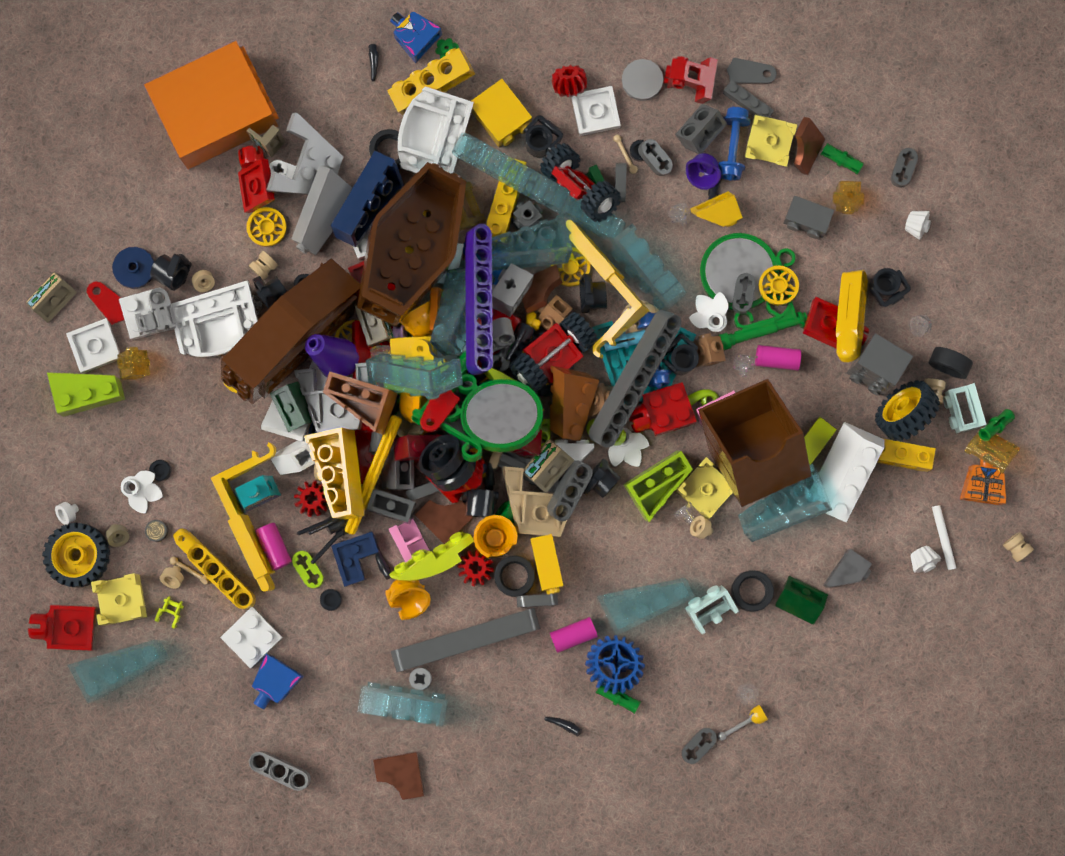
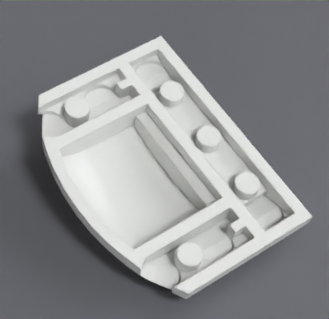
[397,86,474,173]
[169,281,258,357]

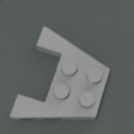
[267,112,343,195]
[294,362,377,433]

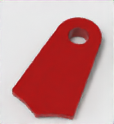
[87,281,125,325]
[420,388,460,432]

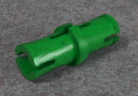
[820,143,864,175]
[978,409,1015,441]
[596,685,641,714]

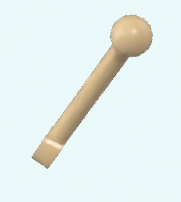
[613,134,638,174]
[170,557,210,584]

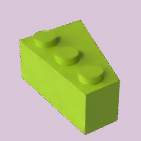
[47,372,125,417]
[623,450,693,522]

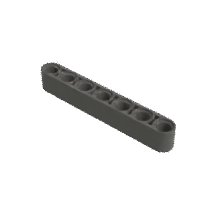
[589,310,682,448]
[391,608,541,673]

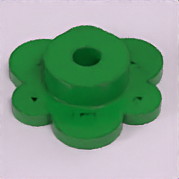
[435,38,459,59]

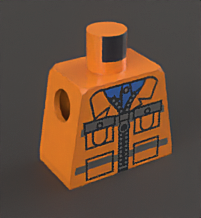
[960,454,1006,505]

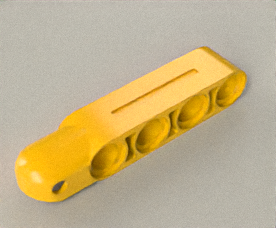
[836,270,868,362]
[173,528,256,610]

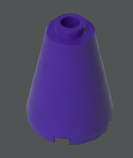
[305,334,359,377]

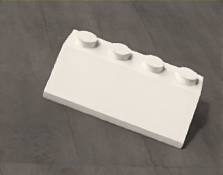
[807,422,884,522]

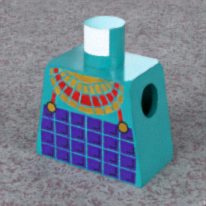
[235,475,281,513]

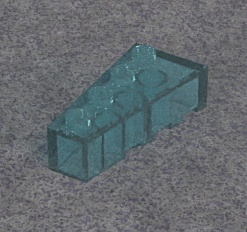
[492,214,572,271]
[611,223,687,311]
[430,267,496,356]
[366,354,463,399]
[738,464,832,542]
[596,578,695,636]
[67,640,170,703]
[357,682,450,727]

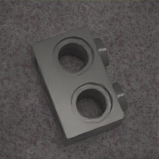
[675,104,727,154]

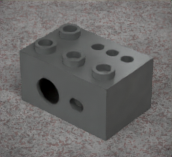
[847,333,913,396]

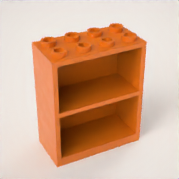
[144,41,279,169]

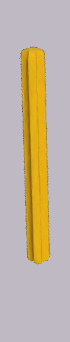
[345,415,402,535]

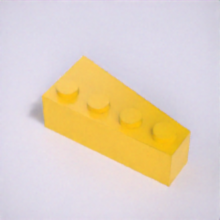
[304,427,365,520]

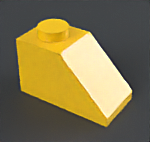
[690,191,743,227]

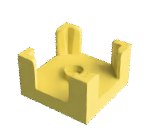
[745,114,797,167]
[676,457,733,519]
[91,573,147,626]

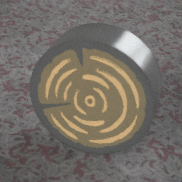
[145,520,168,542]

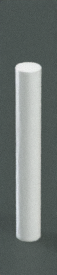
[932,505,956,570]

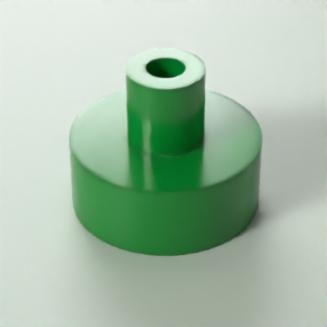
[495,501,514,523]

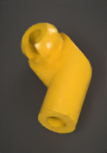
[526,312,541,331]

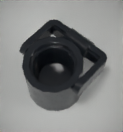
[524,115,563,158]
[150,254,192,291]
[869,268,911,307]
[579,274,607,313]
[252,276,288,309]
[661,334,699,375]
[583,459,621,498]
[462,489,499,518]

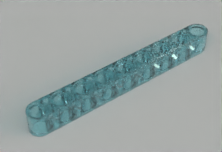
[452,133,626,243]

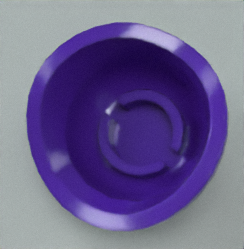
[686,153,721,190]

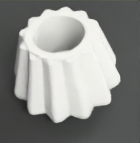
[905,211,931,240]
[911,546,941,573]

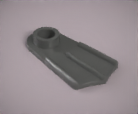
[727,58,777,84]

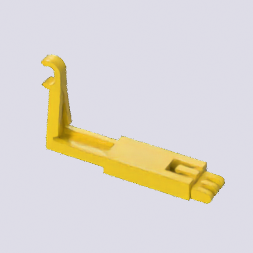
[565,220,650,359]
[211,442,276,591]

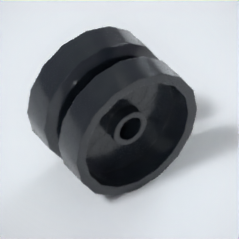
[419,434,476,491]

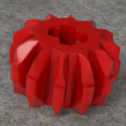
[552,64,587,98]
[294,480,328,517]
[457,550,494,587]

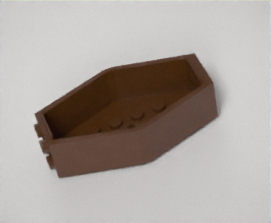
[357,162,467,327]
[221,258,361,405]

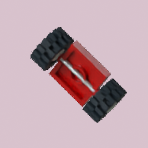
[540,143,621,222]
[509,312,598,393]

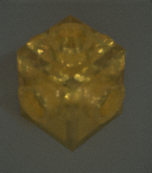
[833,181,864,214]
[117,347,150,380]

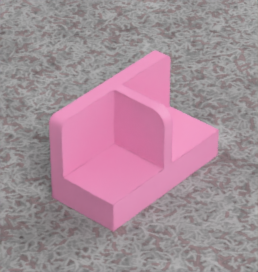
[389,519,430,562]

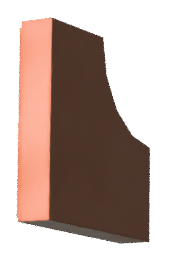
[794,117,825,175]
[522,265,563,313]
[415,499,473,544]
[373,752,424,800]

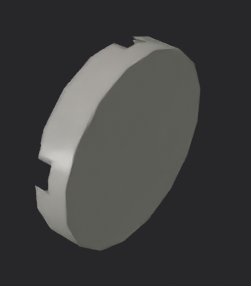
[621,59,663,101]

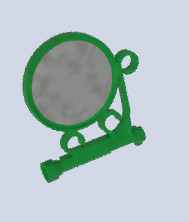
[700,233,807,351]
[411,350,543,462]

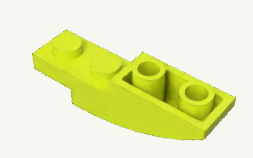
[389,532,474,580]

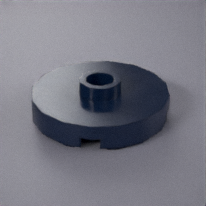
[112,247,154,289]

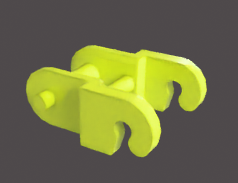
[155,596,184,629]

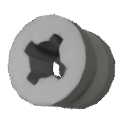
[409,668,432,690]

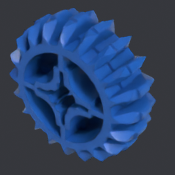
[585,635,645,695]

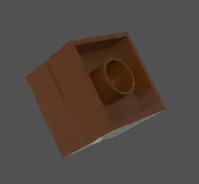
[698,379,812,507]

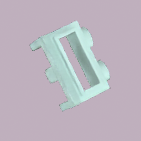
[943,383,986,434]
[685,585,739,634]

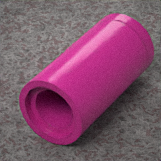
[755,345,801,371]
[255,522,292,571]
[550,617,598,653]

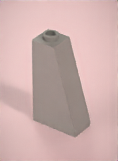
[291,165,352,255]

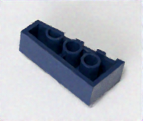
[331,151,404,247]

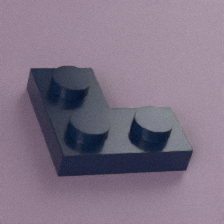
[331,532,380,587]

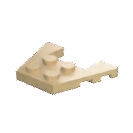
[502,467,582,537]

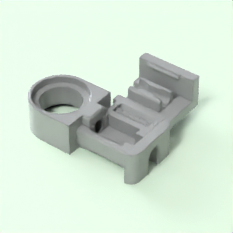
[135,288,176,335]

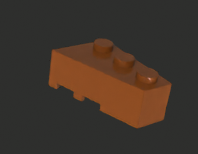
[550,366,599,441]
[323,371,398,435]

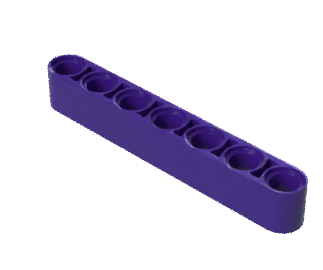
[465,224,493,376]

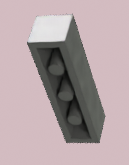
[723,80,774,118]

